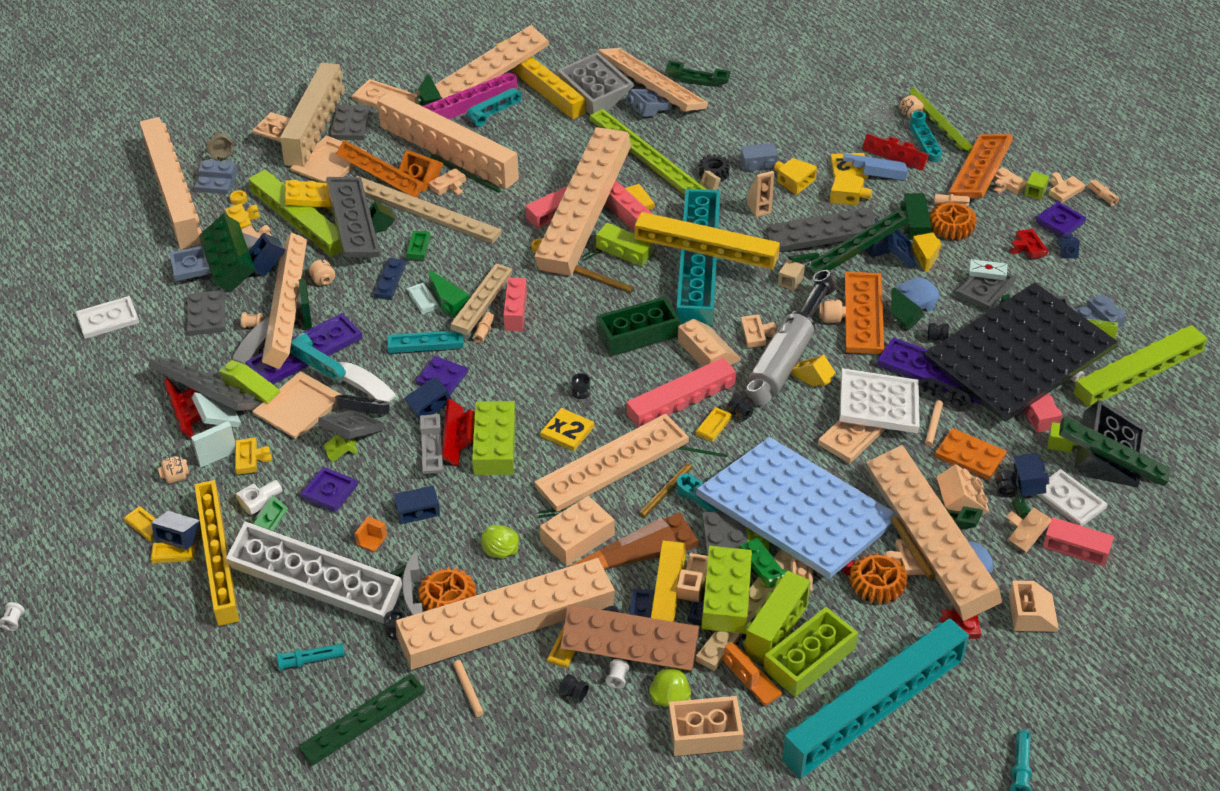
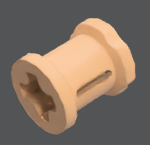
[241,312,264,329]

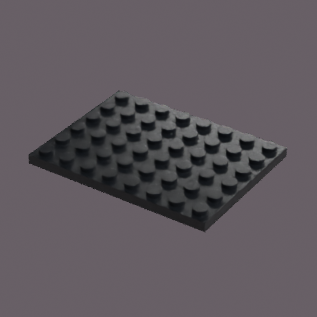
[924,282,1118,422]

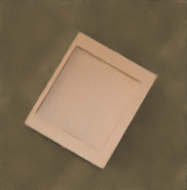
[290,135,367,183]
[252,371,342,439]

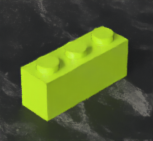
[596,223,653,267]

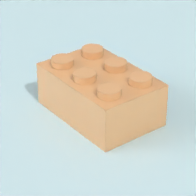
[540,496,615,566]
[669,696,744,756]

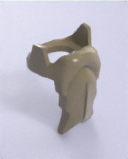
[206,132,234,160]

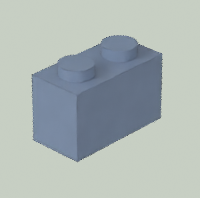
[740,143,778,172]

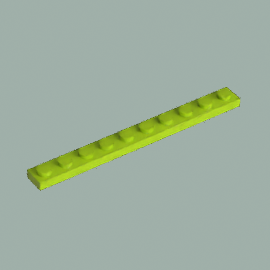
[590,109,707,195]

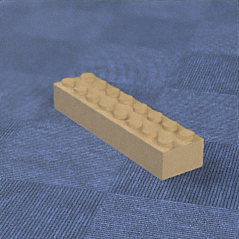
[280,63,345,167]

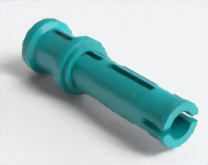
[276,643,345,672]
[1010,730,1032,791]

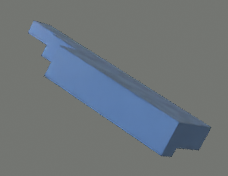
[843,153,908,180]

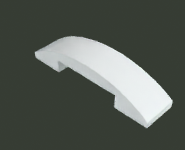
[338,362,396,402]

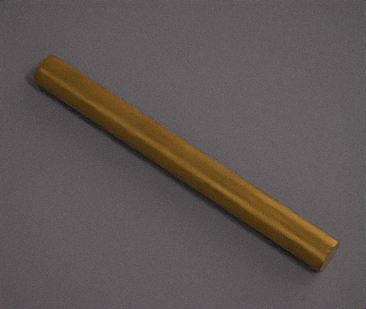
[574,265,634,293]
[639,463,692,519]
[891,516,936,580]

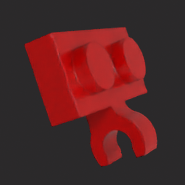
[1010,228,1048,259]
[939,605,981,639]

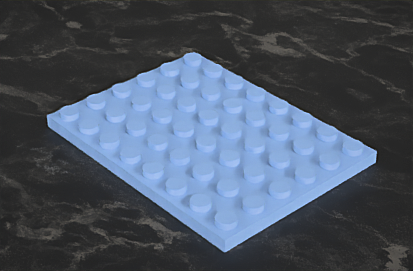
[696,437,897,579]

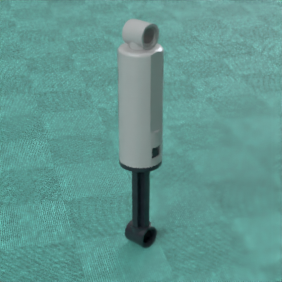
[747,270,836,406]

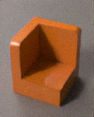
[355,516,387,552]

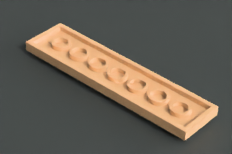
[435,25,549,99]
[597,48,708,112]
[535,414,689,512]

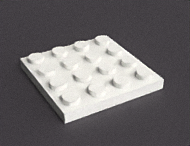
[839,368,920,433]

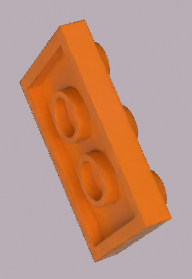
[935,428,1007,481]

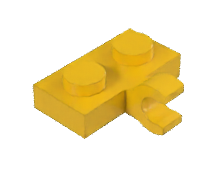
[225,203,260,230]
[235,437,272,475]

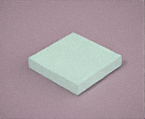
[192,393,241,427]
[191,421,236,467]

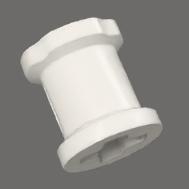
[0,602,25,631]
[606,659,629,689]

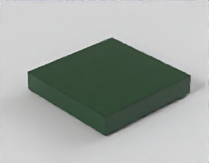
[298,279,312,331]

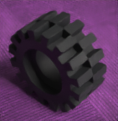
[699,154,730,182]

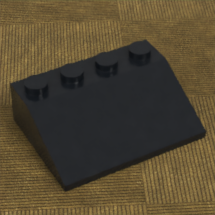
[1075,400,1146,487]

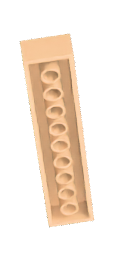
[377,91,519,189]
[140,117,202,249]
[534,127,631,276]
[866,445,1002,621]
[396,558,615,670]

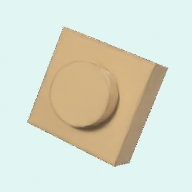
[700,171,721,190]

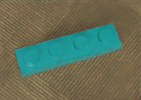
[388,331,463,353]

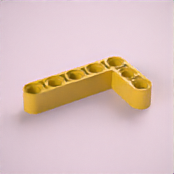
[651,540,687,622]

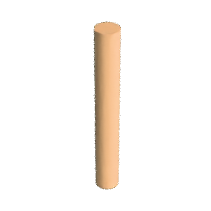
[925,400,943,446]
[453,660,484,717]

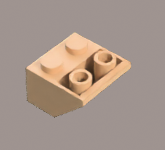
[252,112,290,142]
[937,464,989,513]
[1009,581,1059,632]

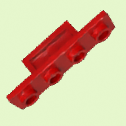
[862,134,929,170]
[164,377,202,438]
[442,399,475,466]

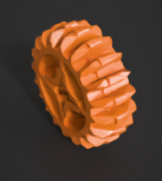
[929,201,977,241]
[849,552,907,606]
[418,566,476,611]

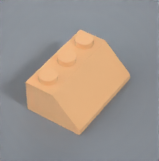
[678,319,741,367]

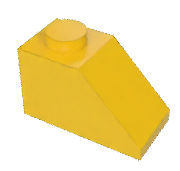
[912,233,941,272]
[790,354,836,387]

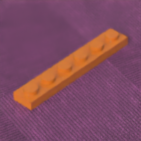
[336,140,425,198]

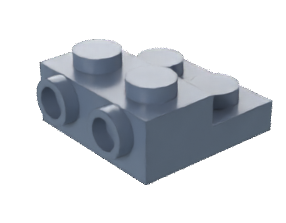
[626,89,673,117]
[194,159,238,194]
[169,246,211,281]
[1075,294,1126,328]

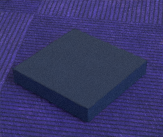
[887,230,916,269]

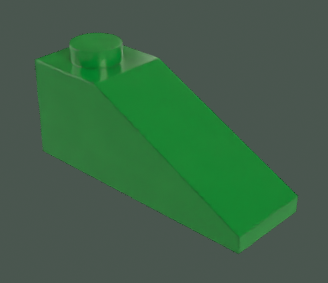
[428,270,469,318]

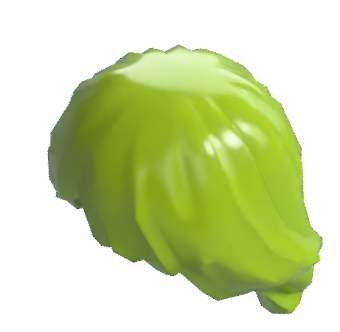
[480,524,519,558]
[649,669,691,707]

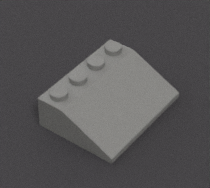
[558,52,634,115]

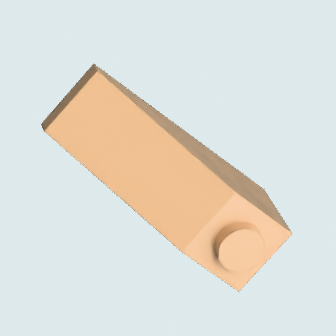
[747,171,774,217]

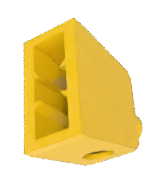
[774,158,817,195]
[830,171,872,206]

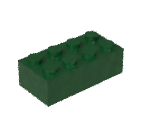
[199,213,255,292]
[596,297,680,356]

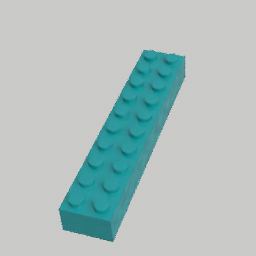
[676,189,720,326]
[782,618,969,779]

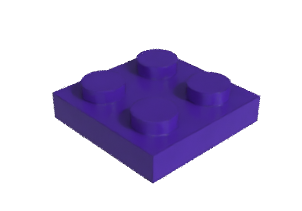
[1036,201,1086,237]
[416,356,468,395]
[301,467,358,513]

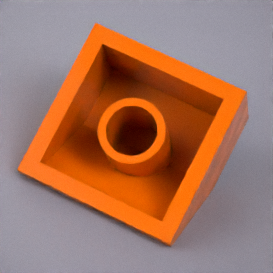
[399,149,443,192]

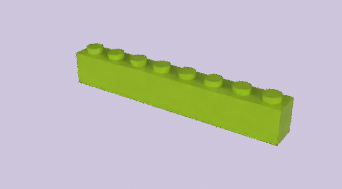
[248,170,342,257]
[1073,325,1208,407]

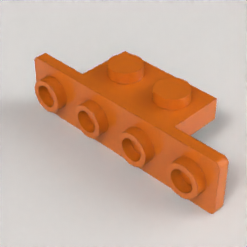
[723,642,782,706]

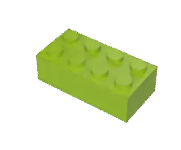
[472,401,516,475]
[701,546,752,634]
[744,570,811,665]
[763,607,858,697]

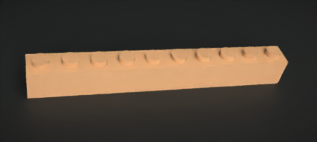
[262,233,307,369]

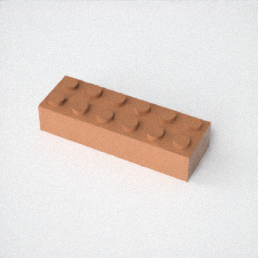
[561,604,700,671]

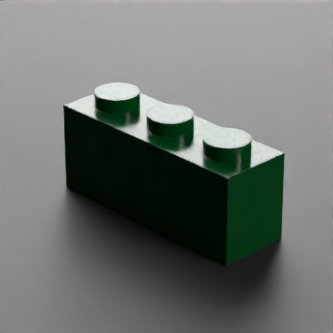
[900,193,931,240]

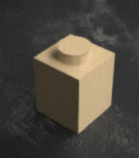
[778,260,805,291]

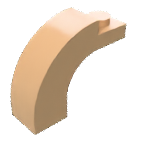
[677,553,708,603]

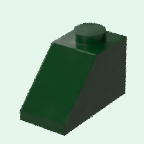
[415,75,442,106]
[369,201,395,233]
[891,287,924,331]

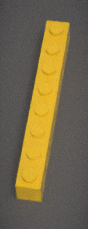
[496,40,586,119]
[635,212,780,270]
[194,480,240,626]

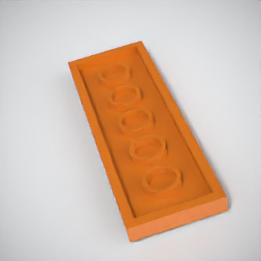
[949,134,1013,199]
[844,272,884,354]

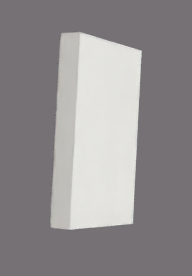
[76,296,139,339]
[1037,469,1108,526]

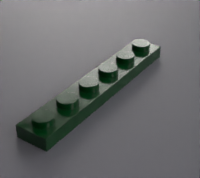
[807,209,909,275]
[1059,417,1170,486]
[299,673,425,766]

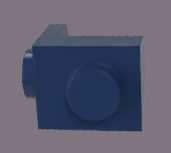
[1057,234,1080,258]

